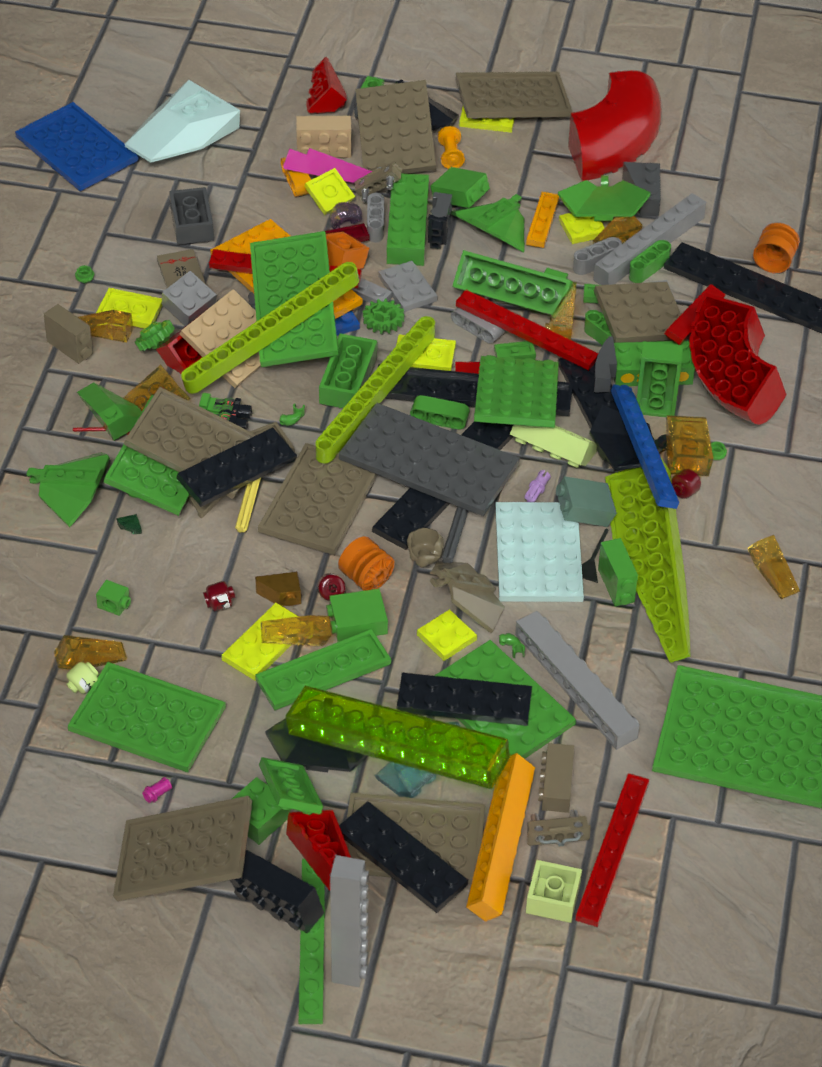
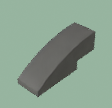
[594,336,617,392]

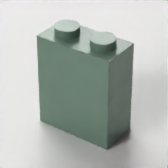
[556,476,617,527]

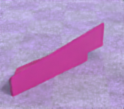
[283,148,372,183]

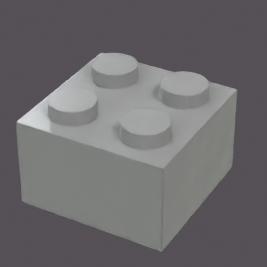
[162,271,217,326]

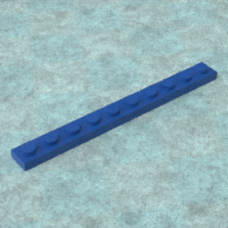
[611,384,679,509]

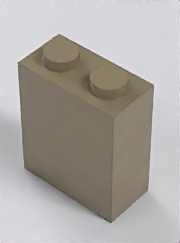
[44,304,93,364]

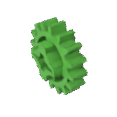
[363,299,404,334]
[135,320,175,351]

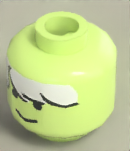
[66,662,99,694]

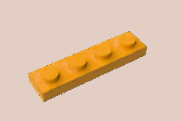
[526,192,559,248]

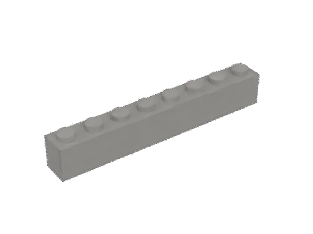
[593,193,706,285]
[515,611,639,750]
[330,855,369,987]

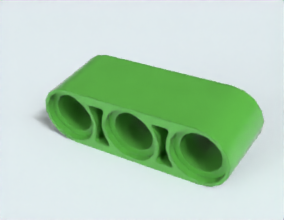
[629,240,671,283]
[584,310,615,345]
[410,395,470,430]

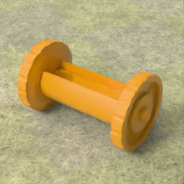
[437,126,465,169]

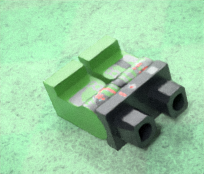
[199,393,252,430]

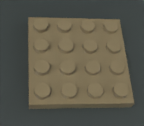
[594,282,689,343]

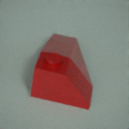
[306,57,347,113]

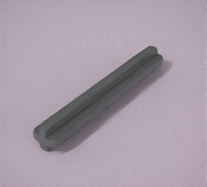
[441,506,468,564]

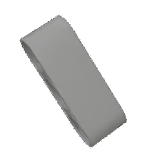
[367,193,384,242]
[573,237,622,275]
[451,307,506,344]

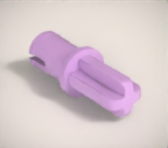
[524,470,551,502]

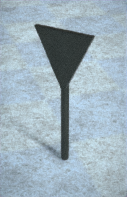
[581,528,609,583]

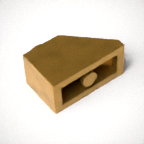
[255,572,301,607]

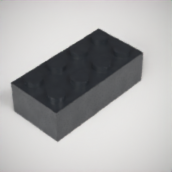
[229,849,324,934]

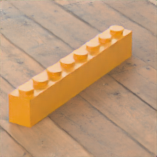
[466,753,535,921]

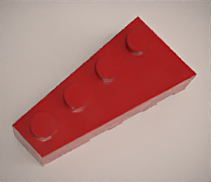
[286,810,351,891]

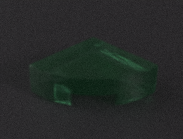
[116,514,142,534]

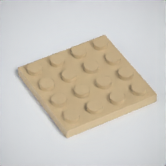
[180,289,261,388]

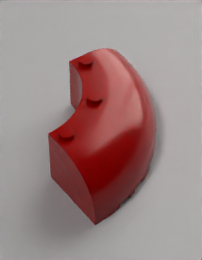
[568,70,662,181]
[689,293,787,425]

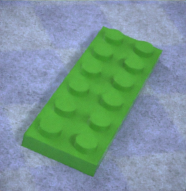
[255,629,391,711]

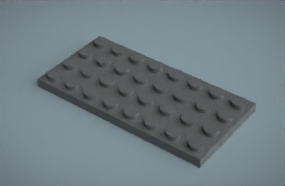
[339,403,520,516]

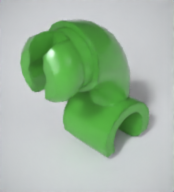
[280,404,305,426]
[499,633,525,658]

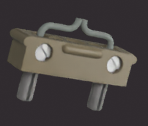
[354,162,403,202]
[527,809,591,846]

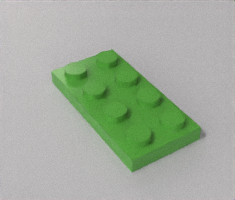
[259,757,323,815]

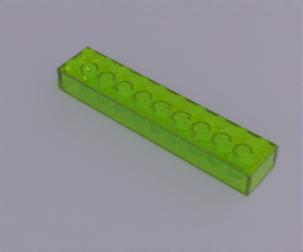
[285,685,510,789]

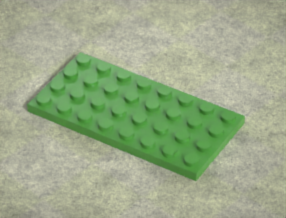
[250,231,339,367]

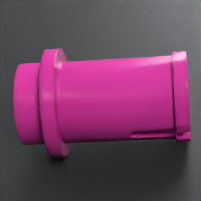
[142,777,172,803]

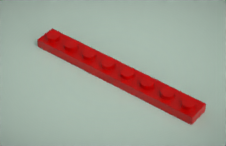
[209,249,362,288]
[456,290,599,370]
[575,773,650,927]

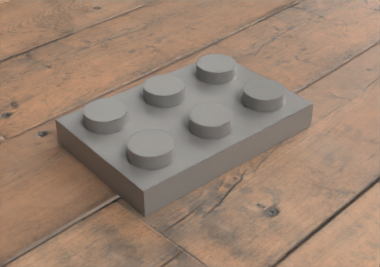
[378,261,437,312]

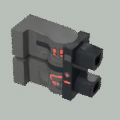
[428,192,452,249]

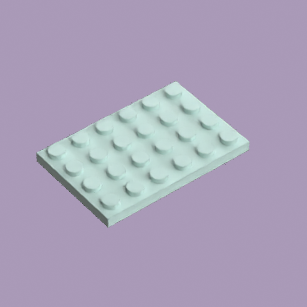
[495,502,584,602]

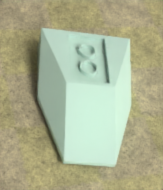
[125,80,240,163]

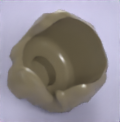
[407,527,444,567]

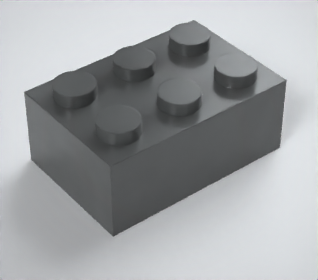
[169,187,214,245]

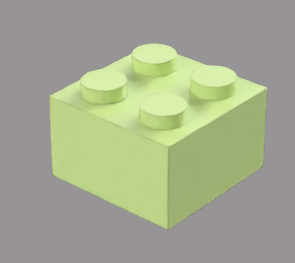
[526,860,582,923]

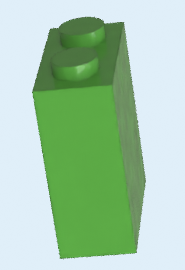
[430,167,490,208]
[598,538,638,606]
[326,589,388,642]

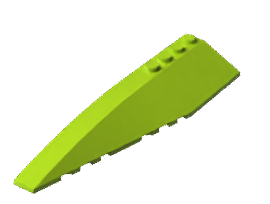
[605,458,690,663]

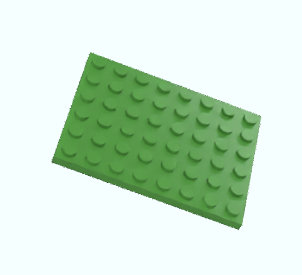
[652,665,822,808]

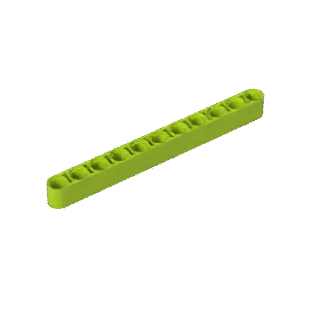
[181,262,359,394]
[315,316,435,463]

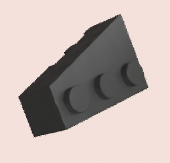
[622,162,661,216]

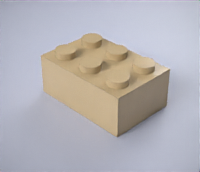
[296,116,351,158]

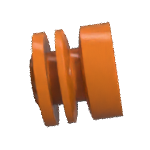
[753,223,800,273]
[338,536,394,591]

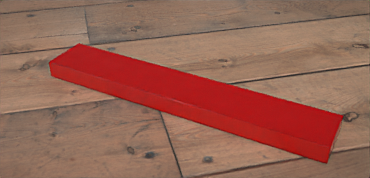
[664,284,726,345]

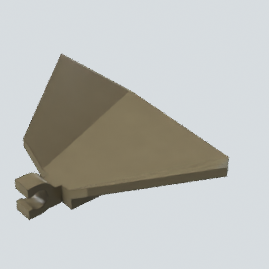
[430,561,504,633]

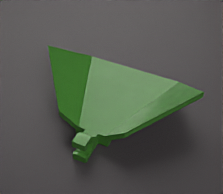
[558,175,651,221]
[452,194,525,253]
[26,452,110,528]

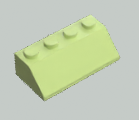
[510,425,597,468]

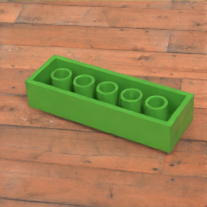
[387,173,429,266]
[452,250,575,320]

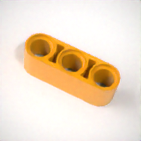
[280,157,311,197]

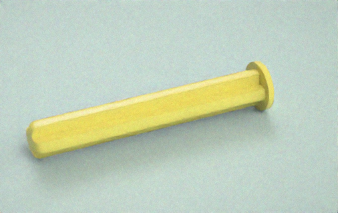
[235,478,261,533]

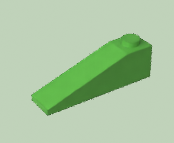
[77,382,142,440]

